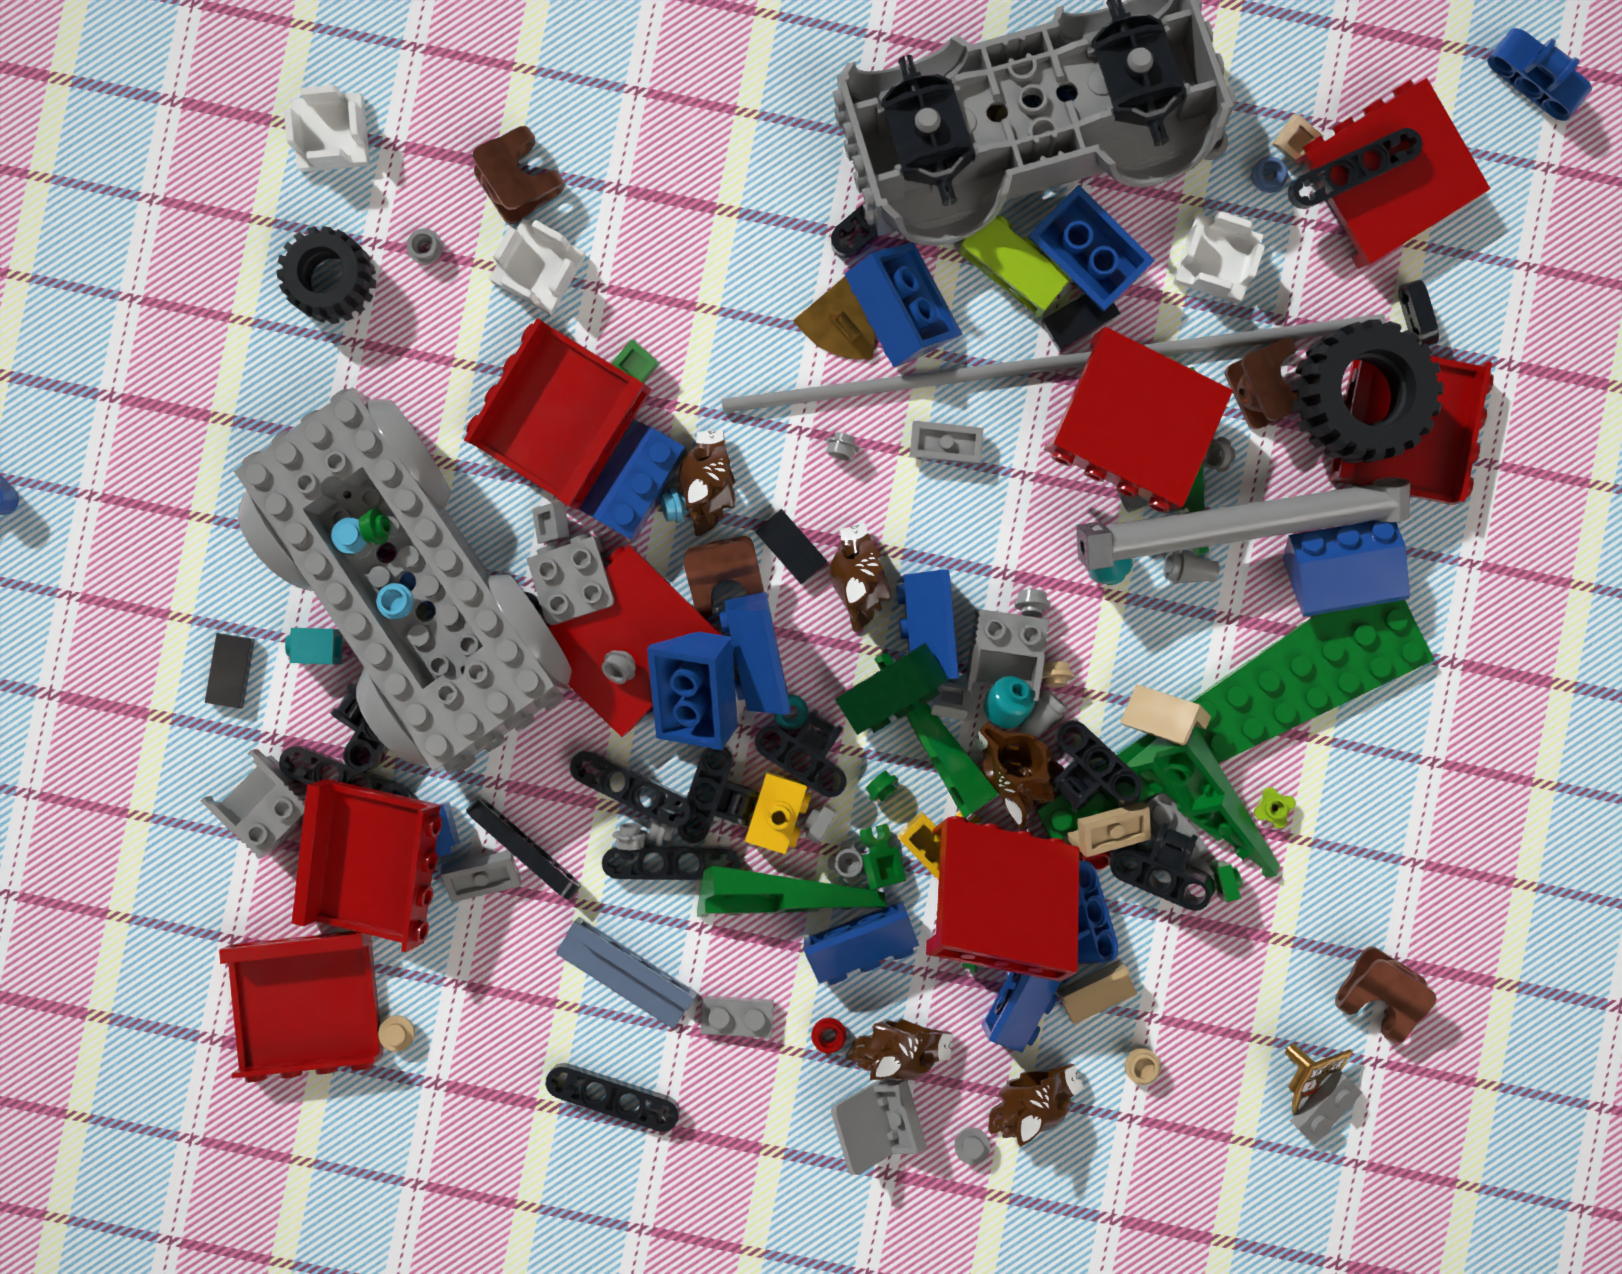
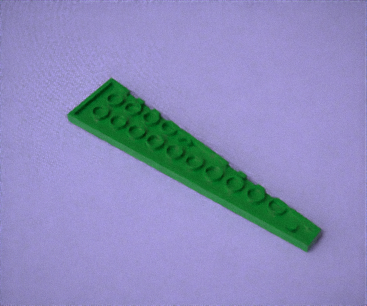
[1035,600,1434,839]

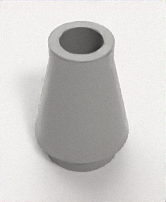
[1163,550,1220,584]
[1016,690,1068,738]

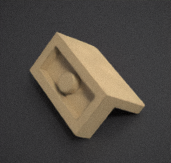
[1121,684,1211,746]
[1068,802,1151,857]
[1057,960,1137,1025]

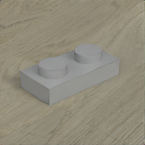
[909,421,984,465]
[441,851,521,902]
[701,996,774,1038]
[1290,1069,1363,1144]

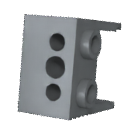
[965,609,1050,701]
[200,749,306,859]

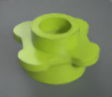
[1254,787,1296,828]

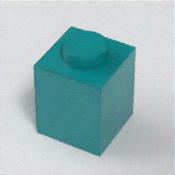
[285,628,343,665]

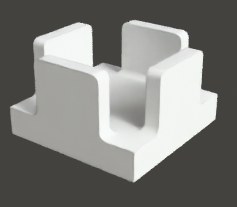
[284,85,370,173]
[1172,212,1265,304]
[489,218,586,316]

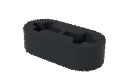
[1398,279,1439,346]

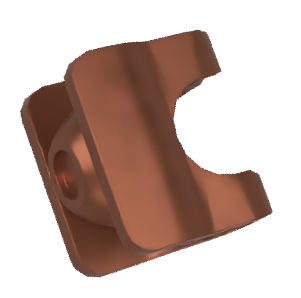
[473,126,565,224]
[1225,337,1297,429]
[684,536,764,617]
[1335,946,1437,1044]

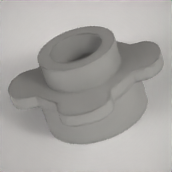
[828,840,866,883]

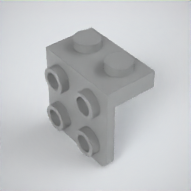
[526,533,615,625]
[831,1080,927,1175]

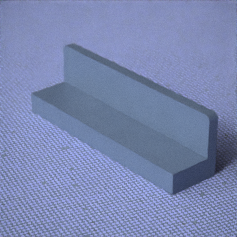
[556,917,697,1028]

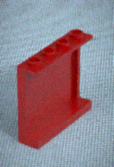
[1294,78,1491,269]
[464,318,652,510]
[1043,326,1233,513]
[1329,355,1494,505]
[545,545,724,737]
[291,779,442,953]
[926,816,1079,982]
[219,931,384,1083]

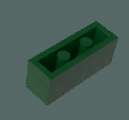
[835,643,949,735]

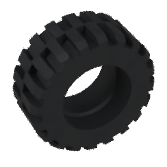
[1291,319,1444,464]

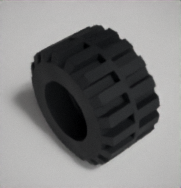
[277,226,377,324]

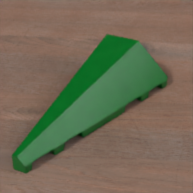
[874,651,999,818]
[1127,726,1280,878]
[697,866,886,917]

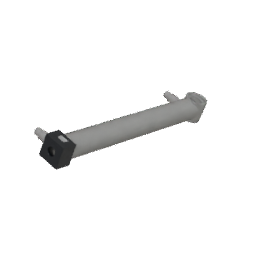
[1076,477,1410,570]

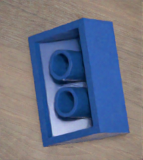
[1027,185,1155,312]
[844,242,962,368]
[579,419,688,542]
[1283,520,1410,617]
[896,569,959,679]
[719,592,791,715]
[647,632,738,750]
[803,901,919,985]
[981,972,1069,1053]

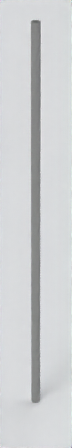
[722,314,1386,413]

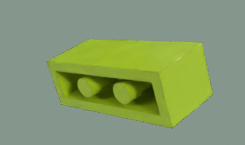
[958,214,1070,318]

